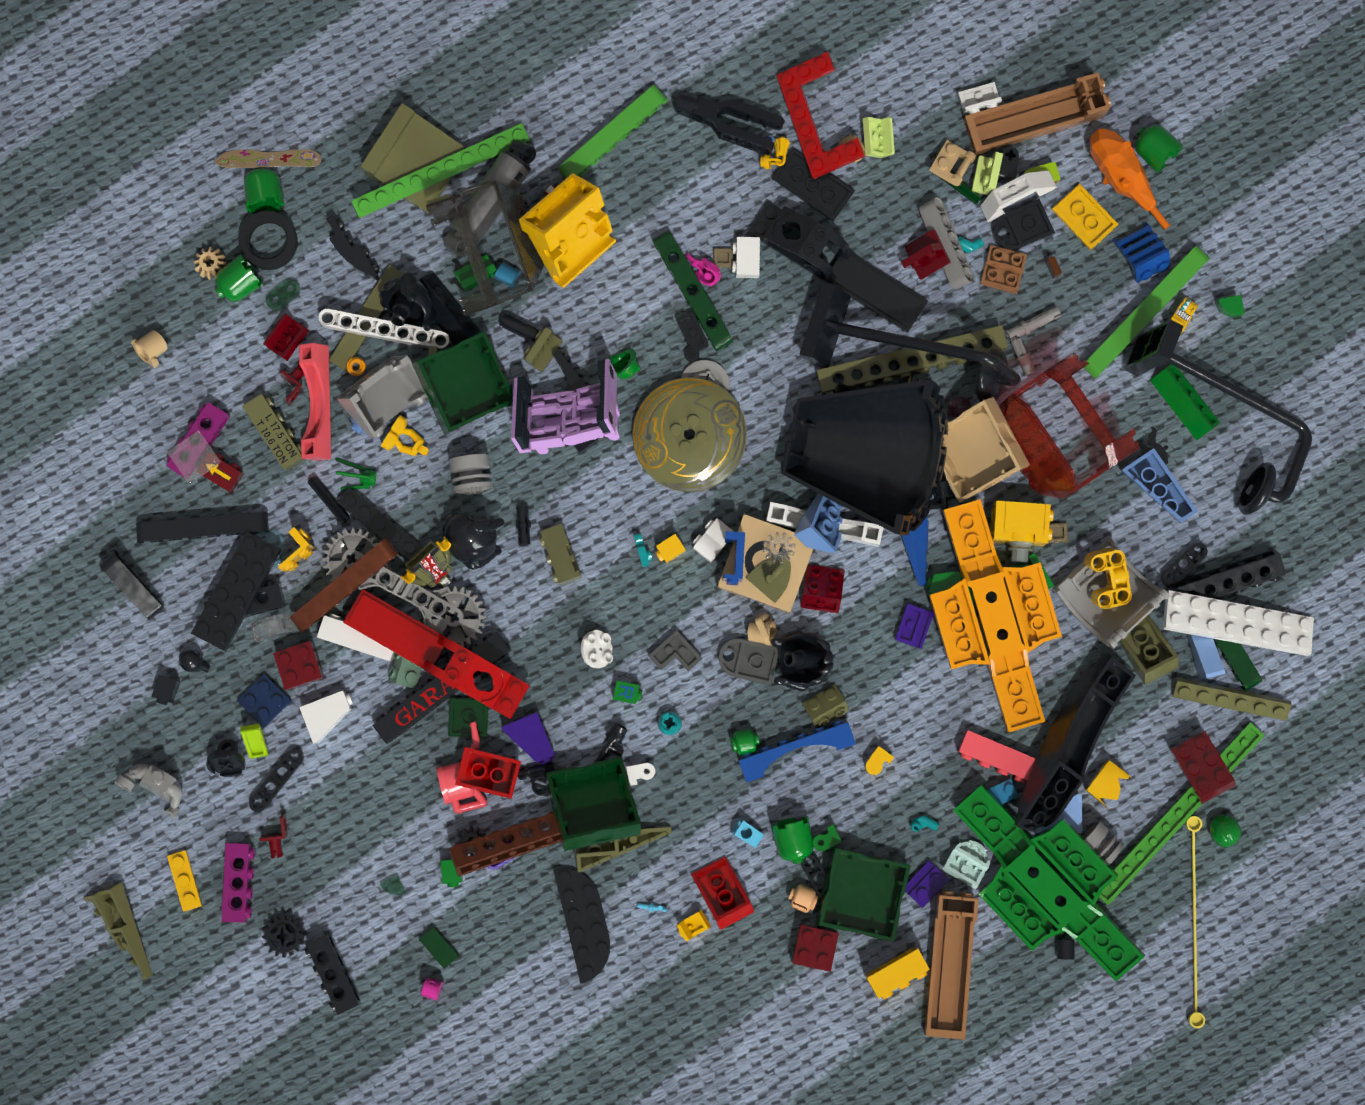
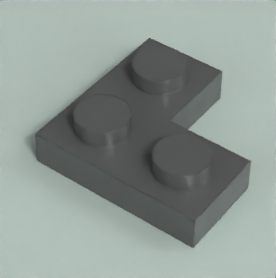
[648,630,703,672]

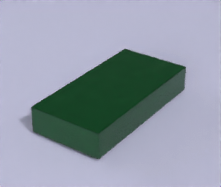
[419,927,459,969]

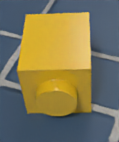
[655,534,686,564]

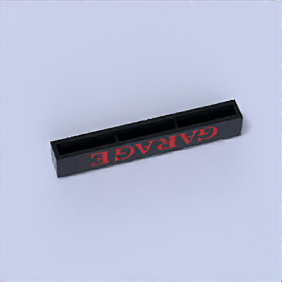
[372,632,511,744]

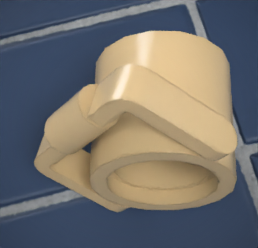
[131,330,168,369]

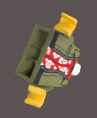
[401,536,452,588]

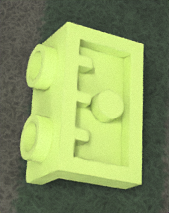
[971,152,1003,196]

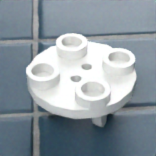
[581,630,613,669]

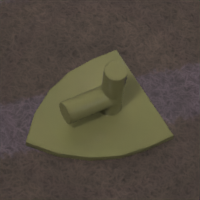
[746,557,791,603]

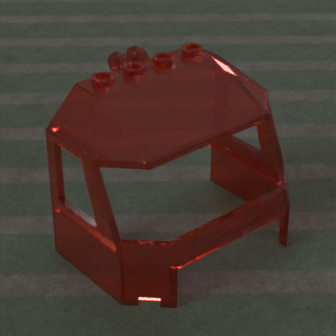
[999,353,1139,499]

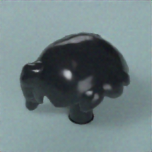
[379,272,436,331]
[442,512,504,570]
[771,630,834,691]

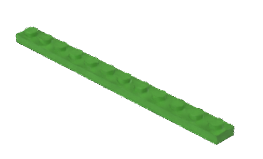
[1099,722,1265,905]

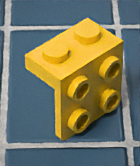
[278,527,315,572]

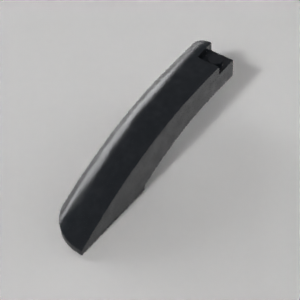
[1014,652,1136,831]

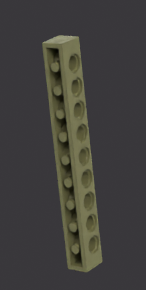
[816,325,1008,395]

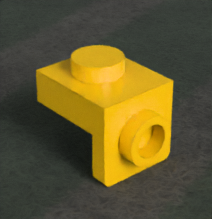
[677,910,711,942]

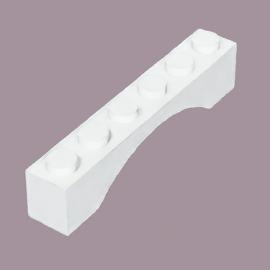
[766,502,883,547]

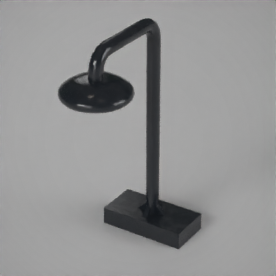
[799,283,1021,402]
[1124,319,1312,515]

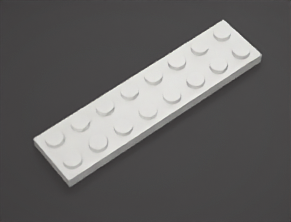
[1163,590,1314,656]

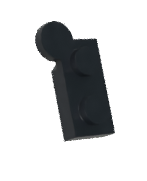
[676,312,709,362]

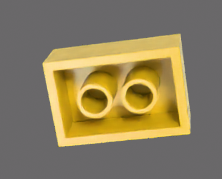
[864,946,930,1000]

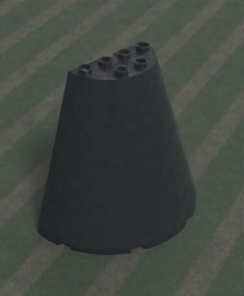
[781,380,948,535]

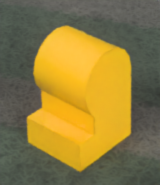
[865,746,894,775]

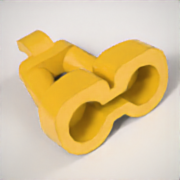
[381,415,429,456]

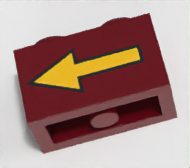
[196,452,244,494]

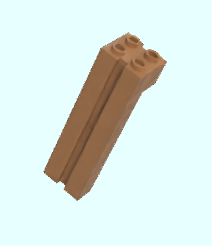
[963,72,1111,155]
[924,890,979,1040]

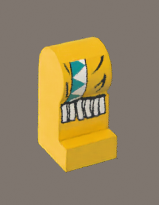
[1170,297,1198,335]

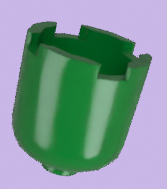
[1135,124,1183,173]
[244,167,284,214]
[215,254,264,302]
[771,816,814,864]

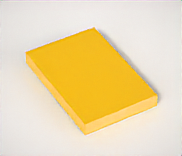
[1051,183,1119,251]

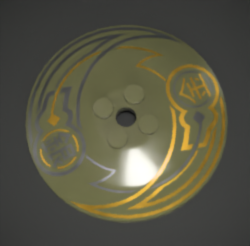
[632,377,747,492]

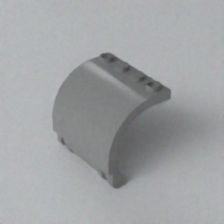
[1053,538,1170,649]

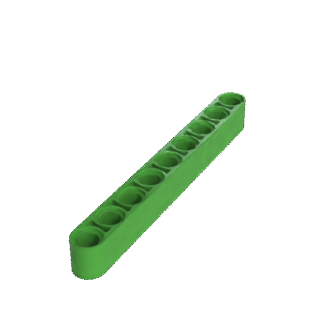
[1082,245,1210,379]

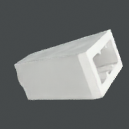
[300,691,353,744]

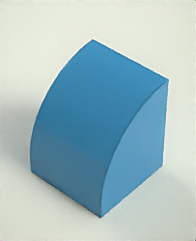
[494,262,521,288]

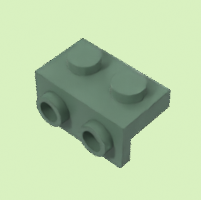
[388,652,422,689]

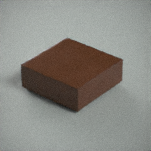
[1045,256,1062,279]

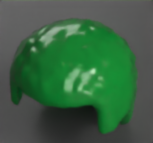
[1209,814,1241,848]

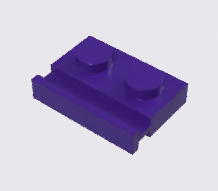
[895,604,934,649]
[905,860,949,908]

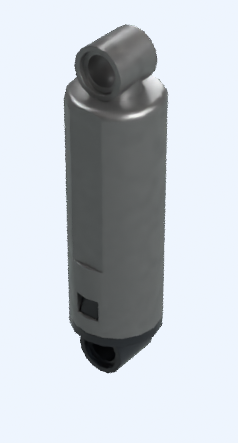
[443,140,536,256]

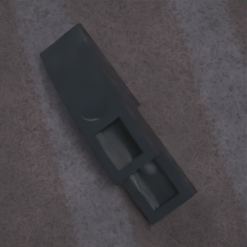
[326,215,380,281]

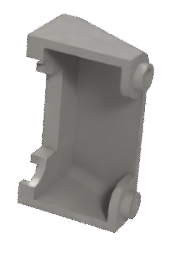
[337,355,427,438]

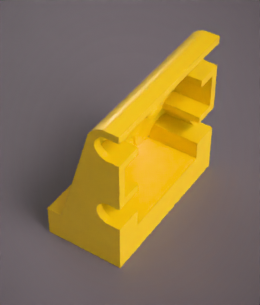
[519,173,616,288]

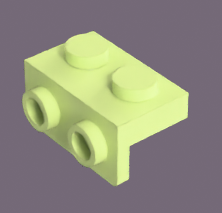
[863,117,895,158]

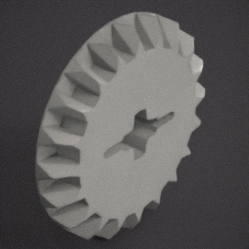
[681,360,730,392]

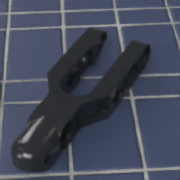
[673,93,785,155]

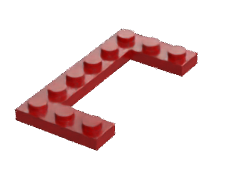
[777,52,866,179]

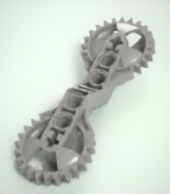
[322,528,488,648]

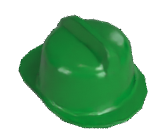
[597,349,641,380]

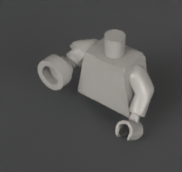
[114,764,183,820]

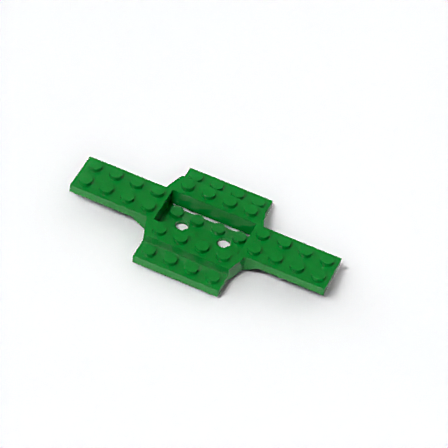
[953,784,1145,981]

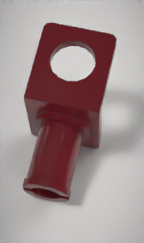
[280,363,304,406]
[259,813,288,858]

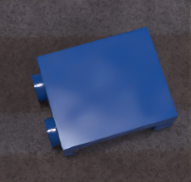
[723,531,745,585]

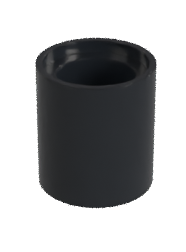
[1057,939,1075,960]

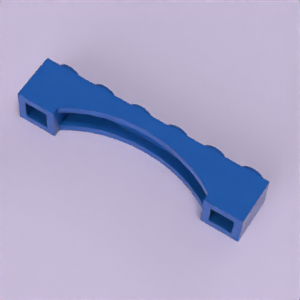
[739,720,856,783]

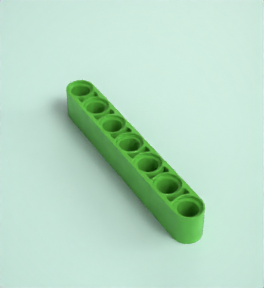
[558,85,668,179]

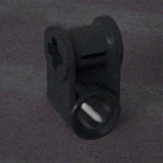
[997,147,1019,184]

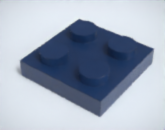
[237,674,292,728]

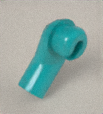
[958,236,984,253]
[910,815,940,832]

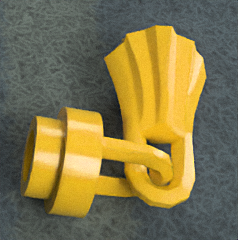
[760,136,790,169]

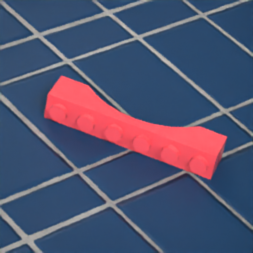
[299,343,331,461]

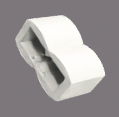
[693,518,734,563]

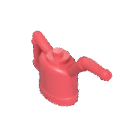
[436,721,488,814]

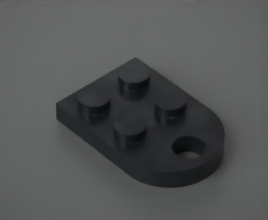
[993,199,1055,251]

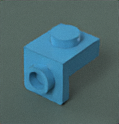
[988,779,1019,804]

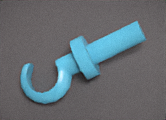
[637,902,667,912]

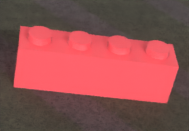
[957,730,1036,784]

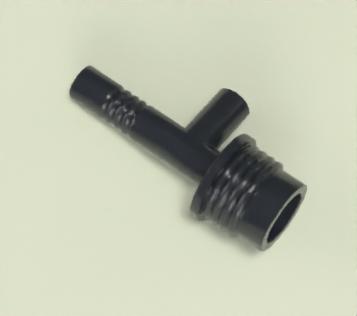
[930,480,952,531]
[594,722,628,763]

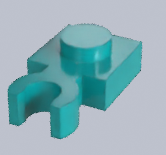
[634,533,652,568]

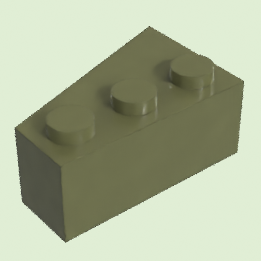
[538,523,583,586]

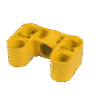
[1084,548,1132,609]

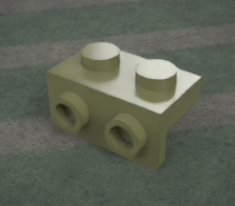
[524,327,563,372]
[802,684,849,729]

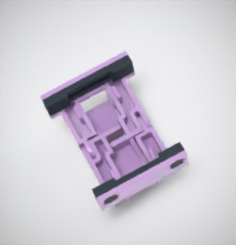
[511,359,620,454]

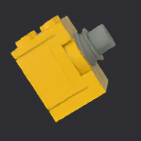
[990,501,1053,563]

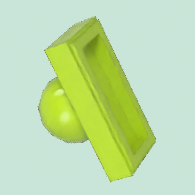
[240,723,269,759]

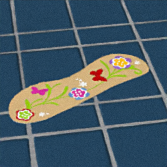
[215,149,321,168]

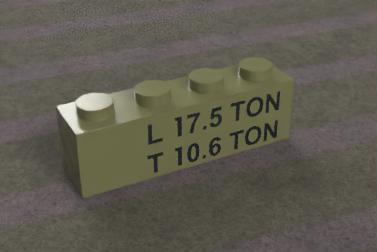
[242,394,305,471]

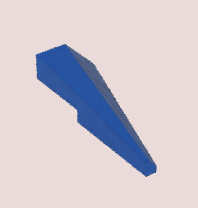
[902,515,929,586]

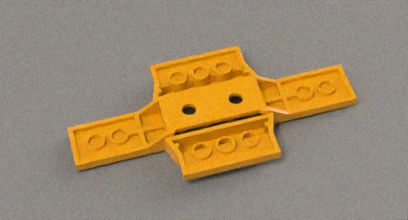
[929,499,1062,733]

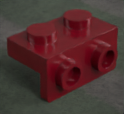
[263,314,309,361]

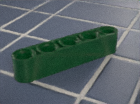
[1213,639,1262,691]

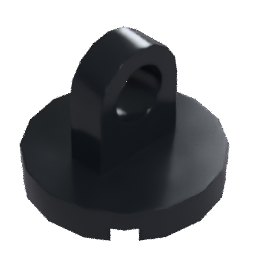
[206,739,246,777]

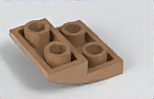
[980,245,1027,294]

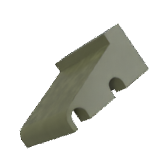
[360,103,466,215]

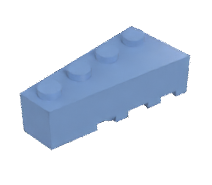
[1121,448,1198,523]

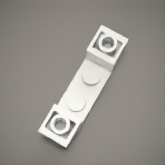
[980,171,1057,223]

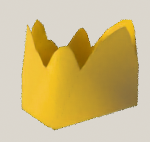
[1085,760,1132,809]

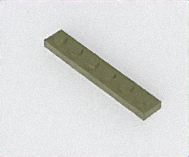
[1172,677,1292,721]

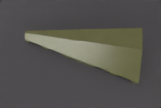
[574,827,672,872]
[83,882,152,980]

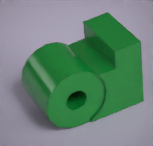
[813,824,842,851]

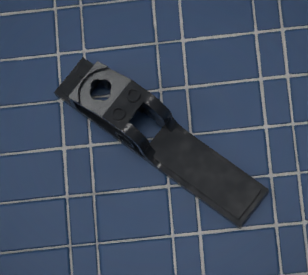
[747,201,928,333]

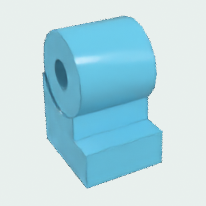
[731,818,764,848]

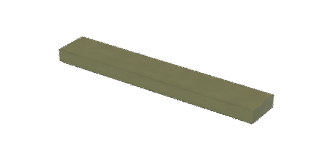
[329,265,404,371]

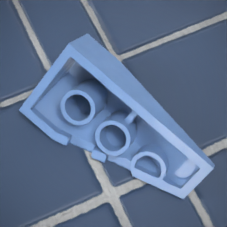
[794,493,843,553]

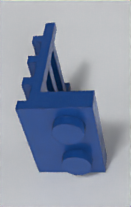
[1113,222,1170,283]

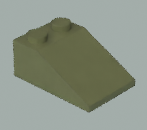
[1119,614,1178,685]

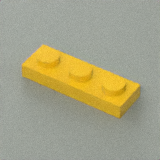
[167,850,203,912]

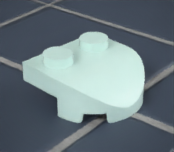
[942,840,990,889]

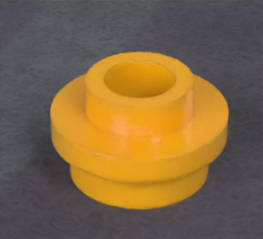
[346,357,366,376]

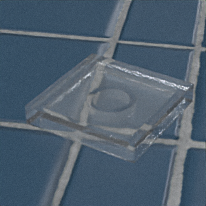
[167,430,221,484]

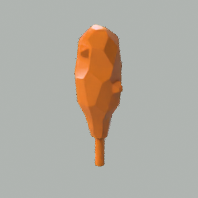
[1089,129,1170,230]

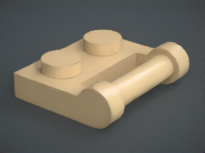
[929,140,976,186]

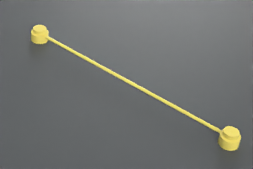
[1185,816,1205,1028]

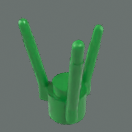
[335,458,377,491]

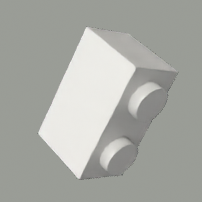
[733,237,760,278]

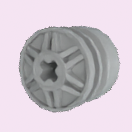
[449,454,493,494]
[1082,821,1124,865]

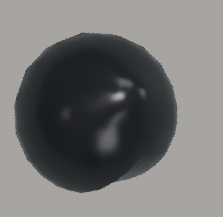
[179,649,210,673]

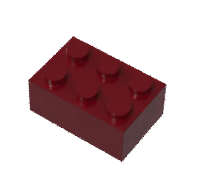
[1171,731,1236,804]

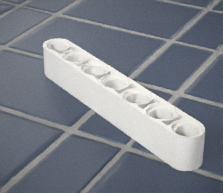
[319,309,449,350]

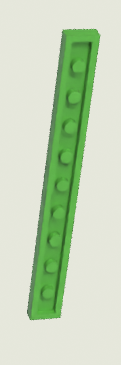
[351,123,530,218]

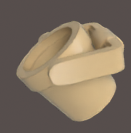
[747,613,778,646]

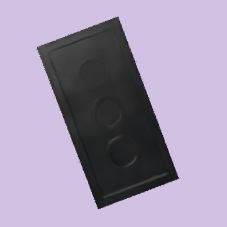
[772,148,855,222]

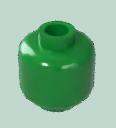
[730,728,760,756]

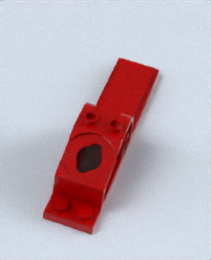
[343,589,530,719]

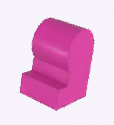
[421,977,444,1001]

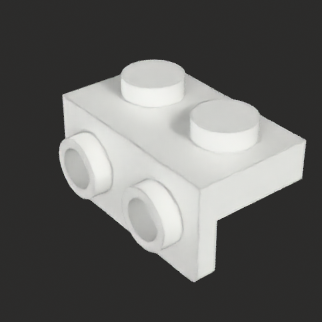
[958,82,1002,115]

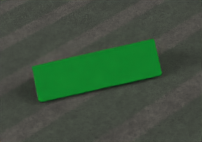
[1150,364,1220,440]

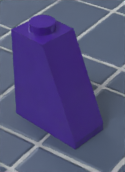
[501,712,556,765]

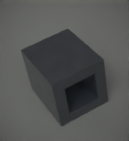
[151,675,180,705]

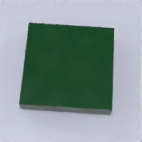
[449,698,489,738]

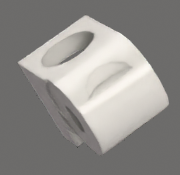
[626,763,655,786]

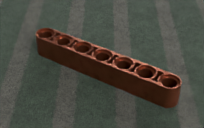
[290,538,399,633]

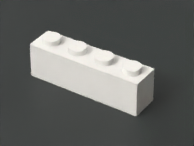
[317,613,394,662]

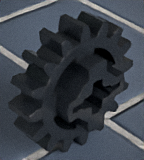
[262,915,306,958]

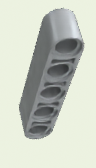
[919,197,974,290]

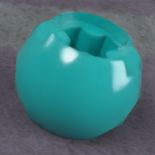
[657,711,682,735]

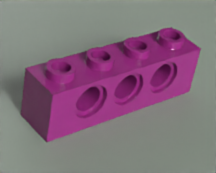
[166,402,230,480]
[221,843,255,923]

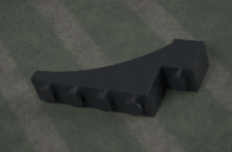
[553,350,599,455]

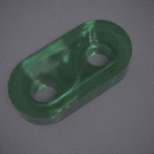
[266,279,301,311]

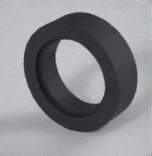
[238,211,298,270]

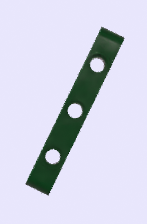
[652,230,733,352]

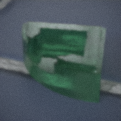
[380,876,406,895]

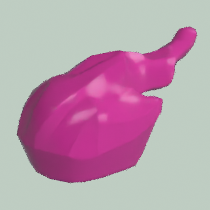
[686,253,721,286]

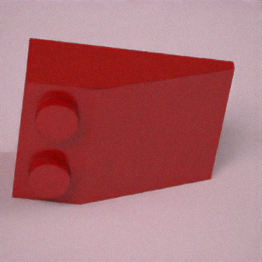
[455,747,521,799]
[691,856,754,930]

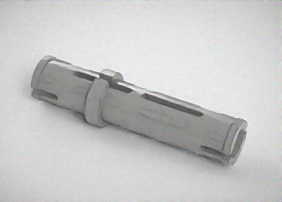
[1005,306,1061,342]

